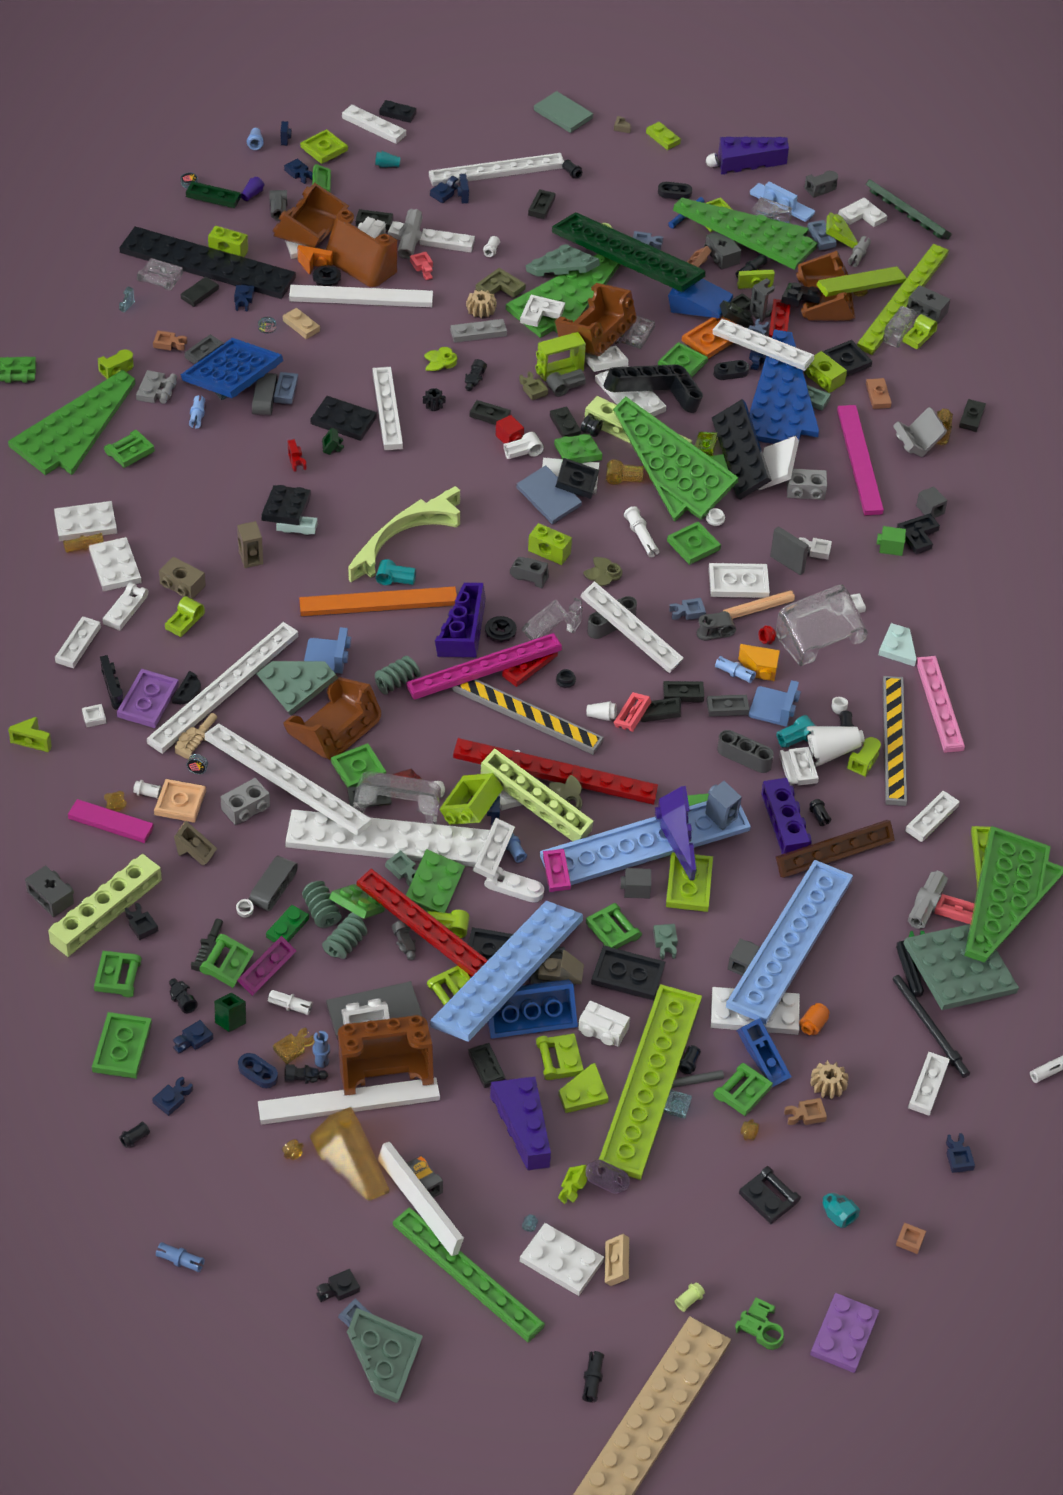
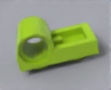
[902,314,938,350]
[165,596,205,637]

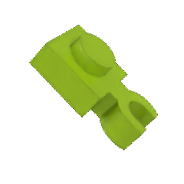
[558,1165,591,1204]

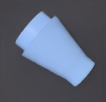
[247,128,264,150]

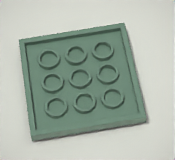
[903,924,1019,1010]

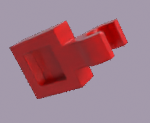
[287,439,307,472]

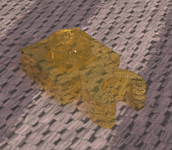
[273,1027,314,1064]

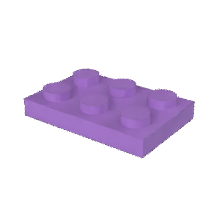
[117,669,179,728]
[810,1293,880,1373]

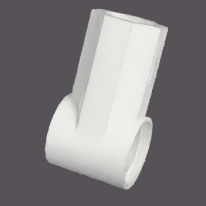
[504,432,544,459]

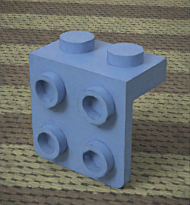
[304,627,351,674]
[749,680,801,727]

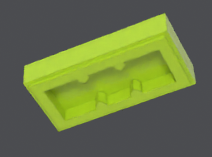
[737,270,775,289]

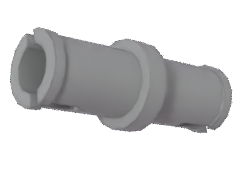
[848,236,871,267]

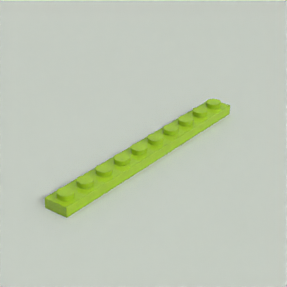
[857,244,949,355]

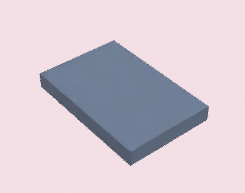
[516,465,582,525]

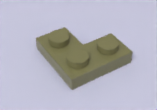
[475,268,526,298]

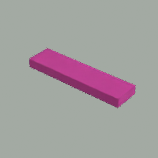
[68,799,154,843]

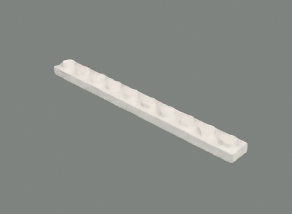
[147,622,298,754]
[205,724,372,836]

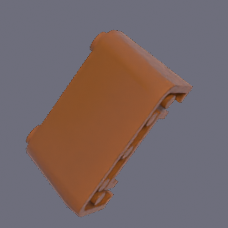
[326,208,397,287]
[796,251,856,321]
[283,677,381,760]

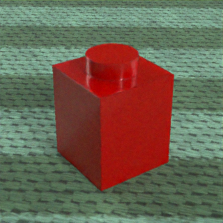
[495,415,524,444]

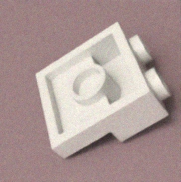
[341,999,390,1025]

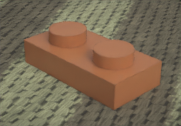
[687,246,711,267]

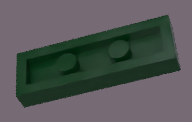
[186,181,241,208]

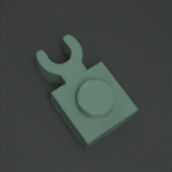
[385,850,417,886]
[653,924,678,960]

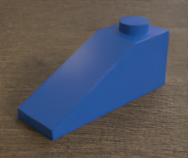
[736,1018,792,1087]

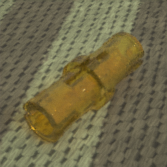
[63,533,104,553]

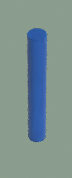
[668,197,705,228]

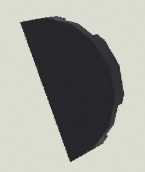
[172,671,201,705]

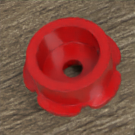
[758,625,776,645]

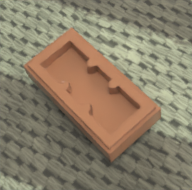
[866,378,892,409]

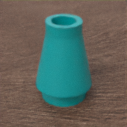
[375,150,401,168]

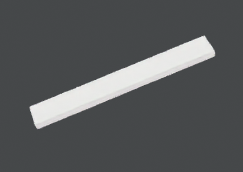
[429,153,564,186]
[289,285,433,307]
[258,1077,440,1125]

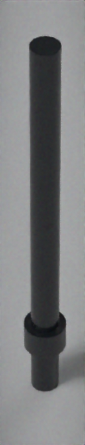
[892,975,970,1078]

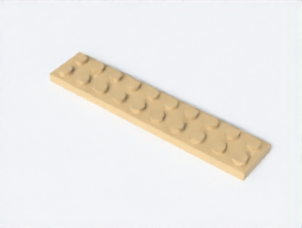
[573,1316,731,1495]

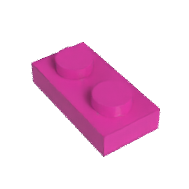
[543,849,571,892]

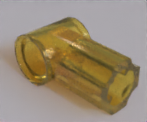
[936,409,953,445]
[606,460,644,485]

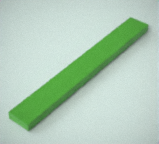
[393,1207,545,1342]

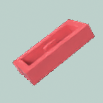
[614,692,652,732]
[935,894,975,924]

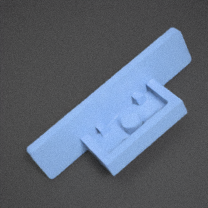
[750,182,815,222]

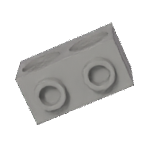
[787,469,827,500]
[220,778,270,825]

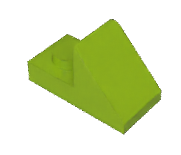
[8,717,52,752]

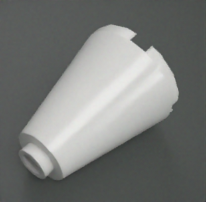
[807,726,865,767]

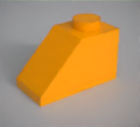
[738,644,780,681]

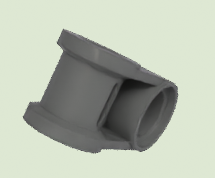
[696,611,736,641]

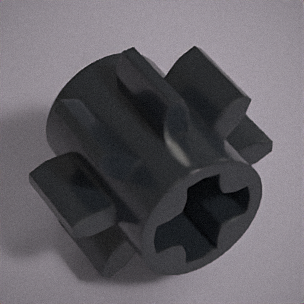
[423,388,446,411]

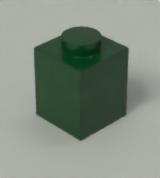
[214,992,246,1032]

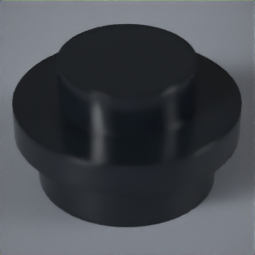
[556,669,576,688]

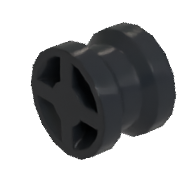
[581,415,603,437]

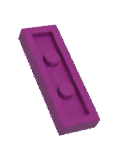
[237,936,296,996]

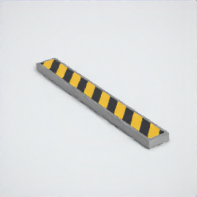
[882,676,907,806]
[453,679,603,755]

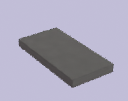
[326,981,423,1040]

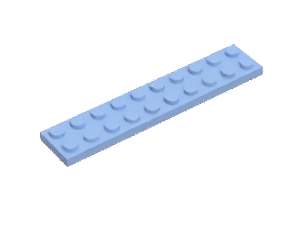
[540,801,751,885]
[726,860,853,1025]
[430,901,583,1042]

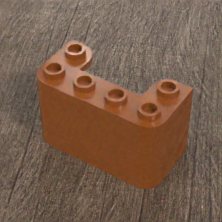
[555,283,637,356]
[338,1015,434,1096]

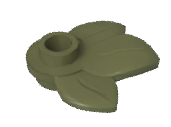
[583,557,622,586]
[549,775,583,811]

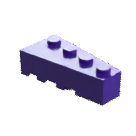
[718,136,789,175]
[435,583,486,658]
[490,1076,551,1171]

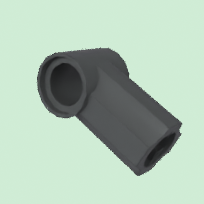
[269,190,287,221]
[546,369,586,397]

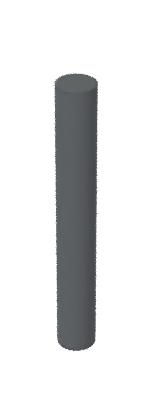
[672,1070,724,1088]

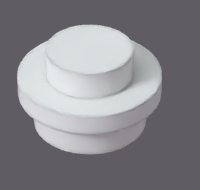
[706,508,725,526]

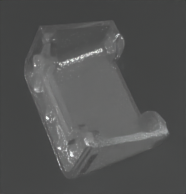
[776,584,868,666]
[353,771,441,824]

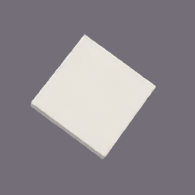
[585,346,629,372]

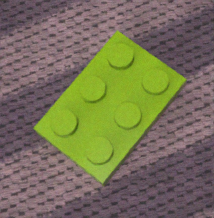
[666,852,713,912]

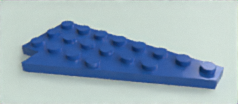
[749,329,819,448]

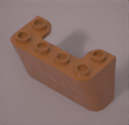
[273,182,349,248]

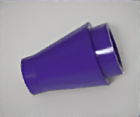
[241,176,265,201]

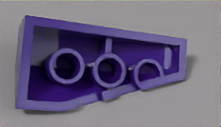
[655,786,696,881]

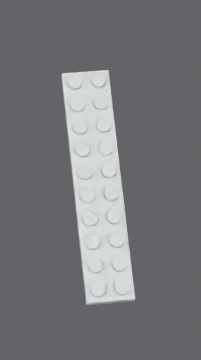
[285,809,490,867]

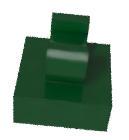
[322,427,344,455]

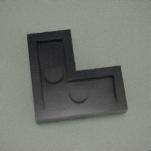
[781,282,823,307]
[897,513,940,554]

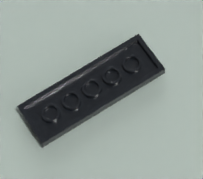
[712,399,772,500]

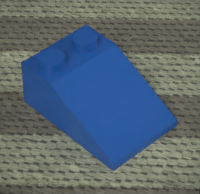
[668,279,733,318]

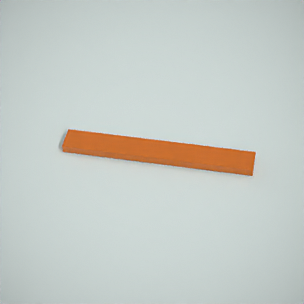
[299,586,457,616]

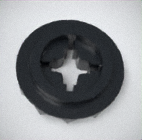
[313,265,341,286]
[485,616,517,642]

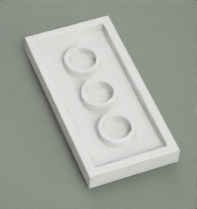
[595,365,666,416]
[711,987,800,1035]

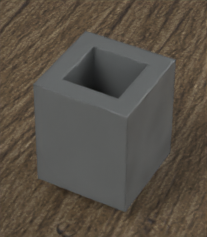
[916,487,947,518]
[620,868,651,899]
[728,938,760,976]

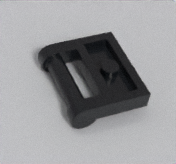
[739,1166,801,1224]

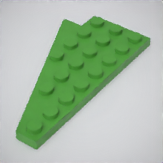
[673,198,818,270]
[506,254,621,338]
[8,370,135,475]
[613,396,739,522]
[964,826,1063,963]

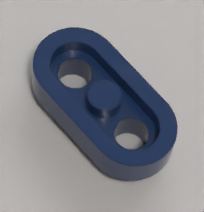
[238,1053,278,1088]

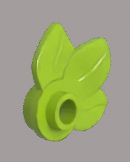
[424,347,458,371]

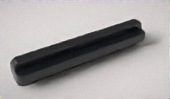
[896,940,924,997]

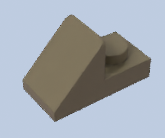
[174,821,217,866]
[538,950,584,984]

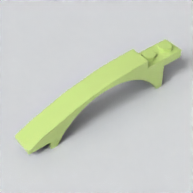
[348,486,460,582]

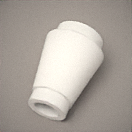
[587,701,617,721]

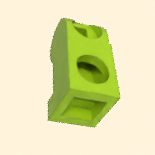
[98,349,134,379]
[847,737,881,777]

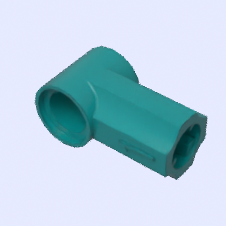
[376,559,416,585]
[776,715,816,748]

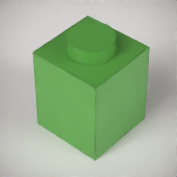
[876,526,906,556]

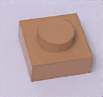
[896,1223,926,1254]

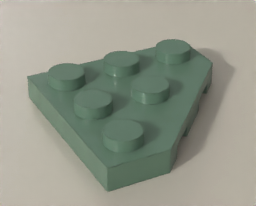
[525,244,600,276]
[256,661,338,715]
[347,1308,423,1403]

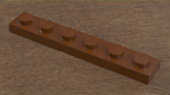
[776,820,895,878]

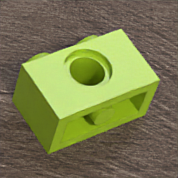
[208,226,248,257]
[804,351,847,393]
[528,523,572,565]

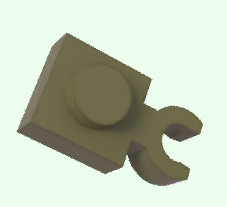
[519,371,548,400]

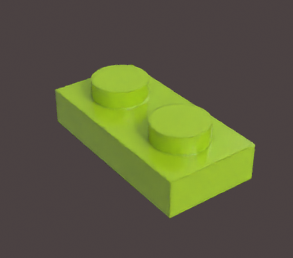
[646,122,681,150]

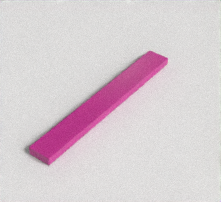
[837,405,884,516]
[406,633,562,700]

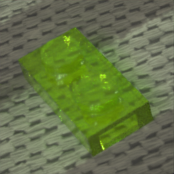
[695,432,717,456]

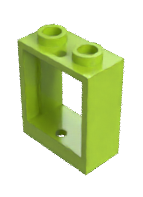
[535,332,586,381]
[439,773,504,825]

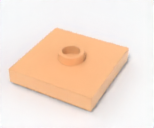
[154,779,206,823]

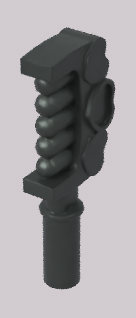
[190,918,223,972]

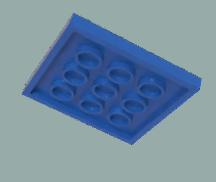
[181,338,284,398]

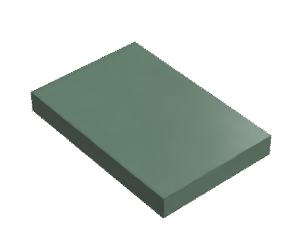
[534,91,593,133]

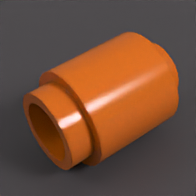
[799,1003,830,1035]

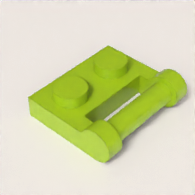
[427,966,471,1005]
[535,1033,584,1080]

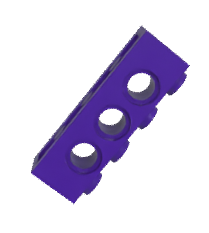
[761,778,812,854]

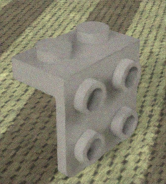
[893,407,947,457]

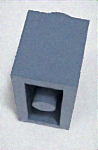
[705,781,742,830]

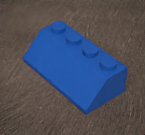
[487,979,578,1039]

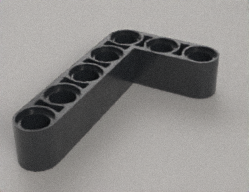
[603,365,703,413]

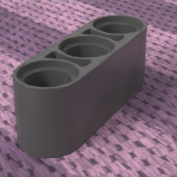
[252,373,278,416]
[587,596,637,639]
[717,730,774,773]
[249,855,298,911]

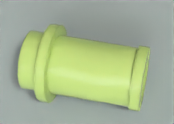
[674,1282,705,1312]

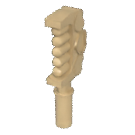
[175,713,217,760]

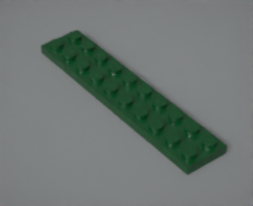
[552,212,706,292]

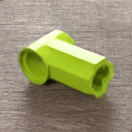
[428,910,470,938]

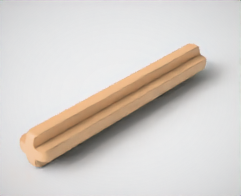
[723,590,795,619]

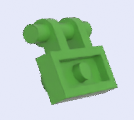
[0,357,36,383]

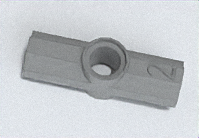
[398,209,423,259]
[908,870,948,929]

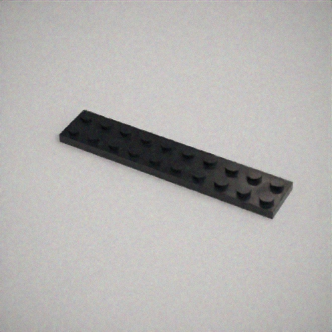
[119,226,296,299]

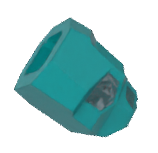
[823,1193,860,1228]

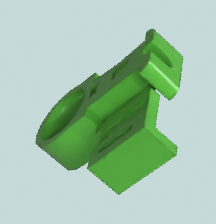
[735,1298,784,1350]

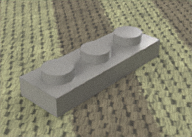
[450,319,507,343]

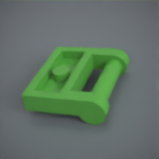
[104,430,155,468]
[586,903,642,949]
[199,934,254,988]
[94,951,142,997]
[713,1063,773,1116]

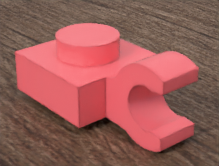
[410,252,433,280]

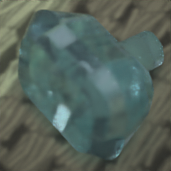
[522,1214,538,1232]

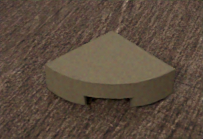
[614,116,631,133]

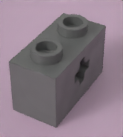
[704,232,741,270]
[907,285,950,323]
[25,865,74,917]

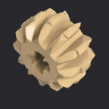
[466,289,497,318]
[810,1060,849,1100]

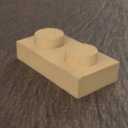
[283,308,320,339]
[605,1234,629,1286]

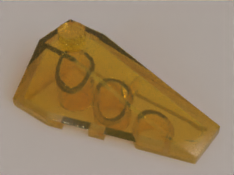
[310,1107,390,1201]

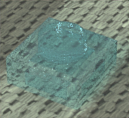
[664,1090,692,1119]

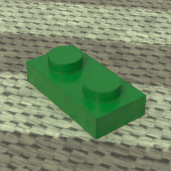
[266,905,309,943]

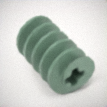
[375,656,421,695]
[302,881,342,928]
[322,913,368,959]

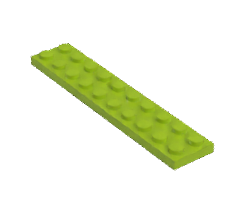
[597,984,702,1180]

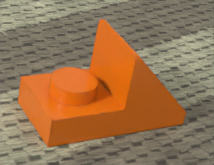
[297,245,333,274]

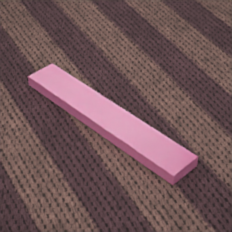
[916,656,965,753]

